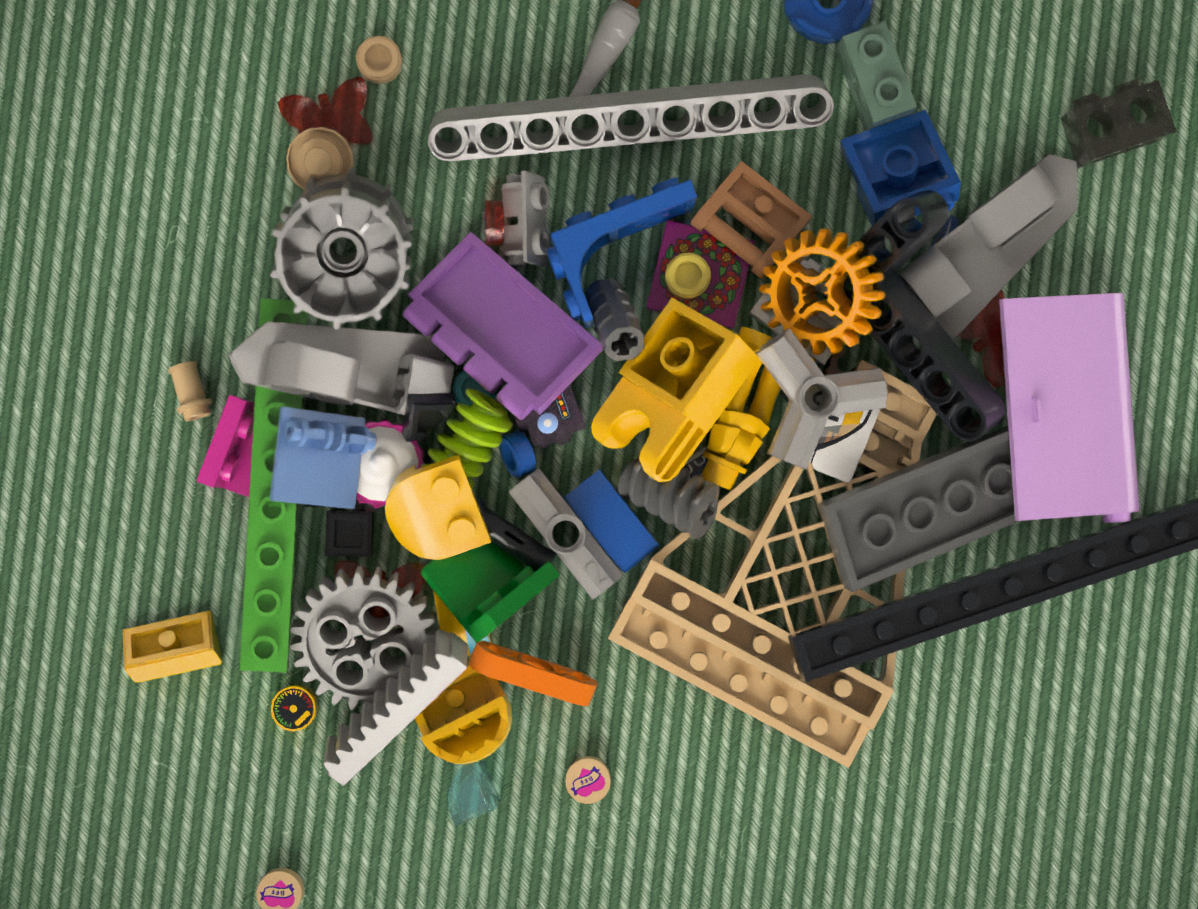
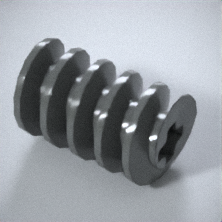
[618,458,720,539]

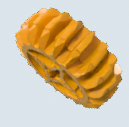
[758,228,885,355]

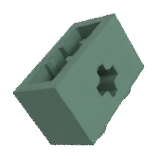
[835,21,917,131]

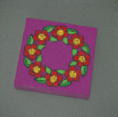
[646,220,755,330]

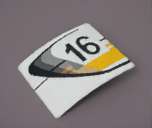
[805,384,880,483]

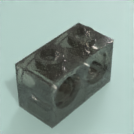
[1060,78,1176,169]

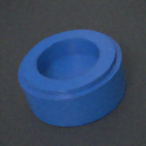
[499,430,536,478]

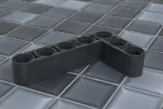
[844,190,1005,441]

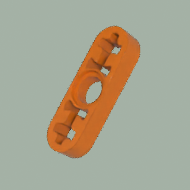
[468,641,598,706]

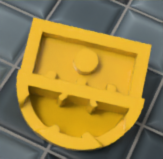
[385,454,491,560]
[415,666,513,765]

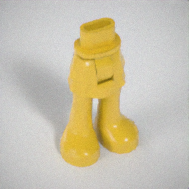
[701,327,816,491]

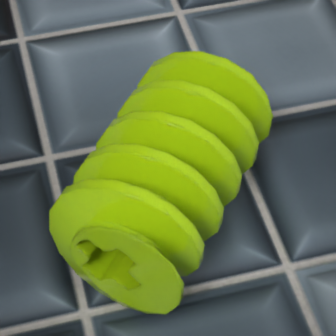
[421,388,512,488]

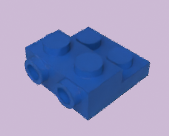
[841,109,961,226]

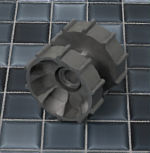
[270,167,414,329]

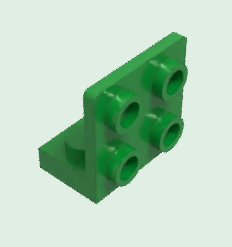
[420,542,560,643]

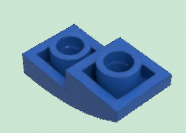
[564,469,660,573]

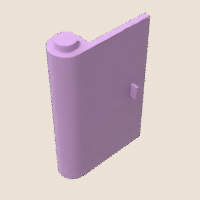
[999,293,1140,523]

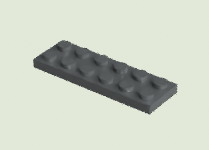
[818,425,1019,592]

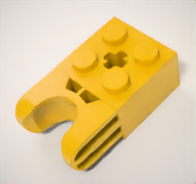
[591,298,760,482]

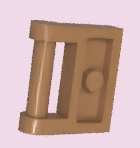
[690,161,812,280]

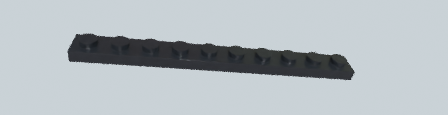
[788,498,1198,682]

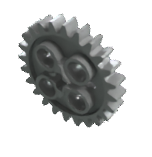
[290,566,440,710]

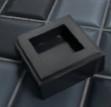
[325,511,374,557]

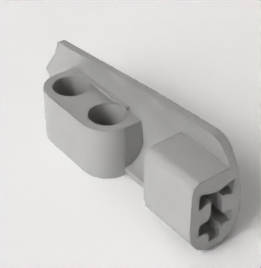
[897,154,1078,340]
[228,322,454,415]

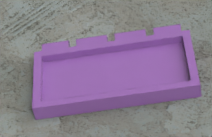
[403,232,603,420]

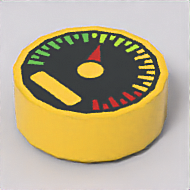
[271,684,318,731]

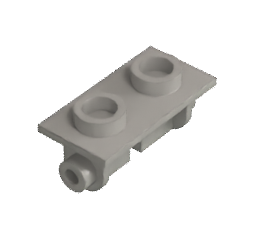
[502,171,551,267]

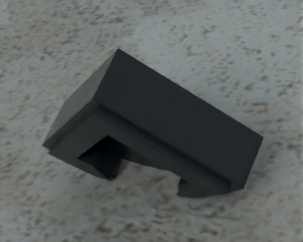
[402,393,456,442]

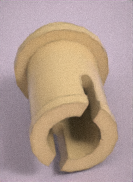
[168,361,213,421]

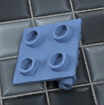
[270,407,377,509]

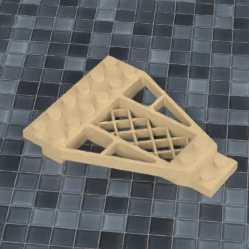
[608,360,937,768]

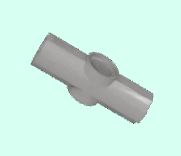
[509,468,623,600]

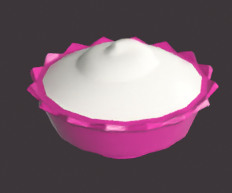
[356,419,424,508]

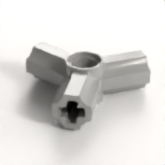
[755,329,888,470]

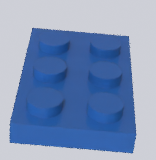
[546,177,697,329]

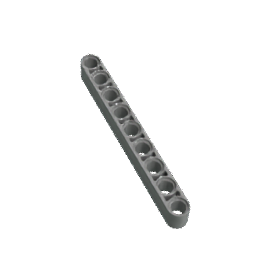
[428,74,834,162]

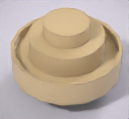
[286,127,355,190]

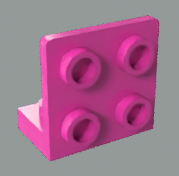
[196,395,255,497]

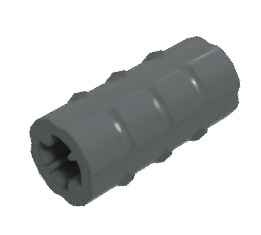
[585,278,644,361]

